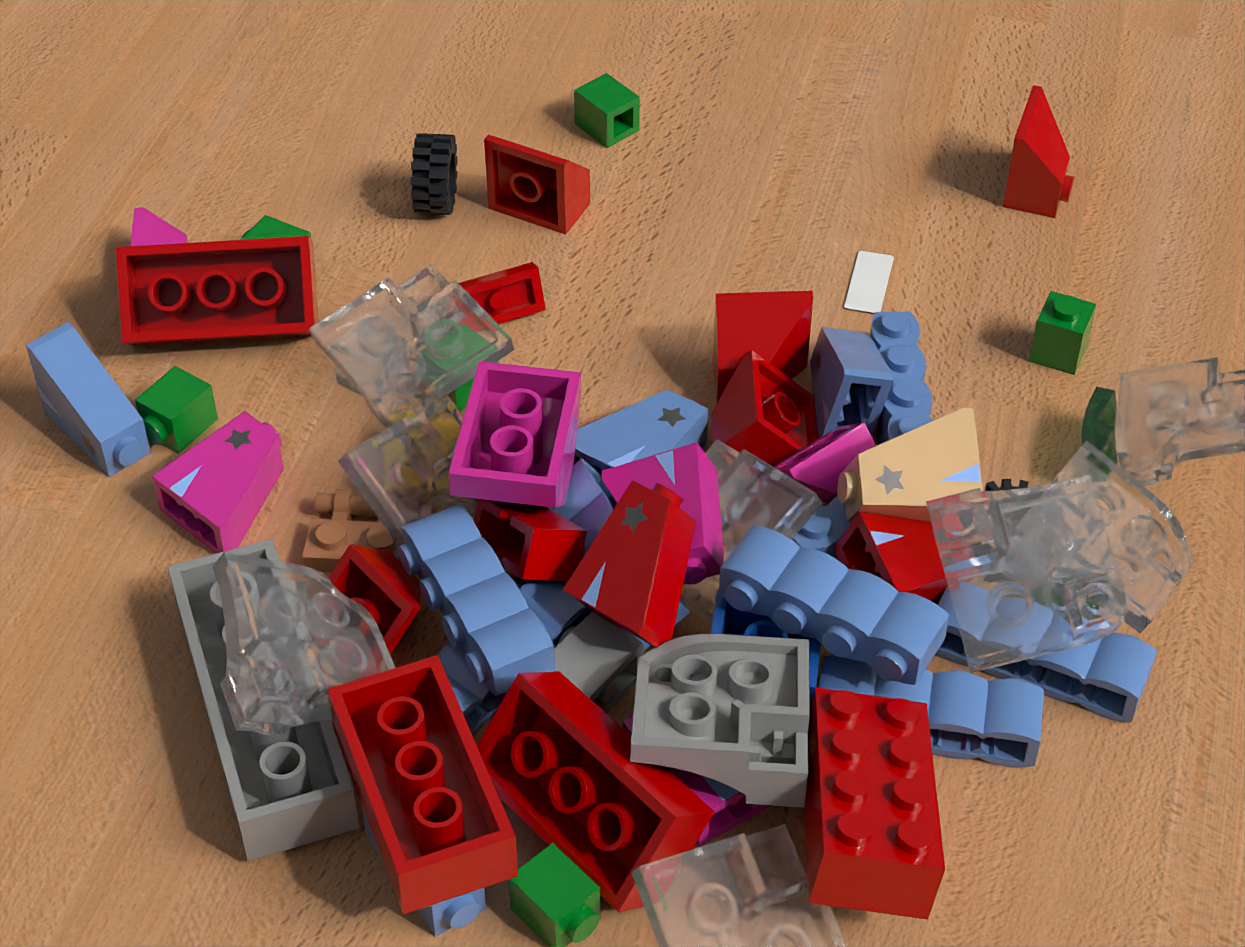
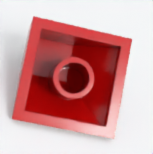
[1003,85,1075,218]
[484,134,590,235]
[713,290,813,403]
[711,350,819,474]
[300,544,421,683]

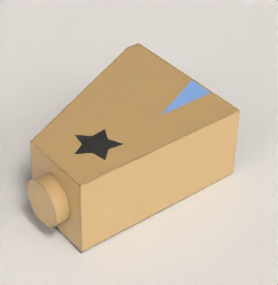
[837,407,985,524]

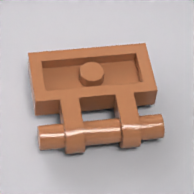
[302,489,418,572]

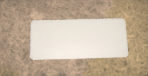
[844,251,894,313]

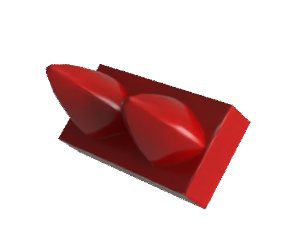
[445,262,546,332]

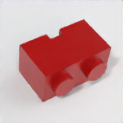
[474,499,587,581]

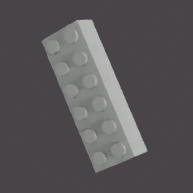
[167,539,360,861]

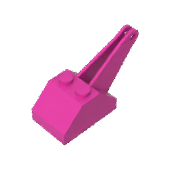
[448,361,581,508]

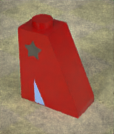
[563,480,696,648]
[833,511,979,605]

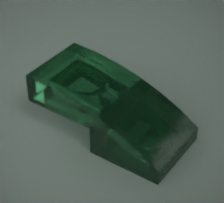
[1081,387,1118,496]

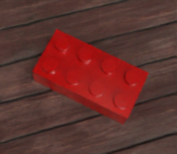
[116,236,319,346]
[327,655,518,915]
[477,671,715,912]
[805,687,945,920]

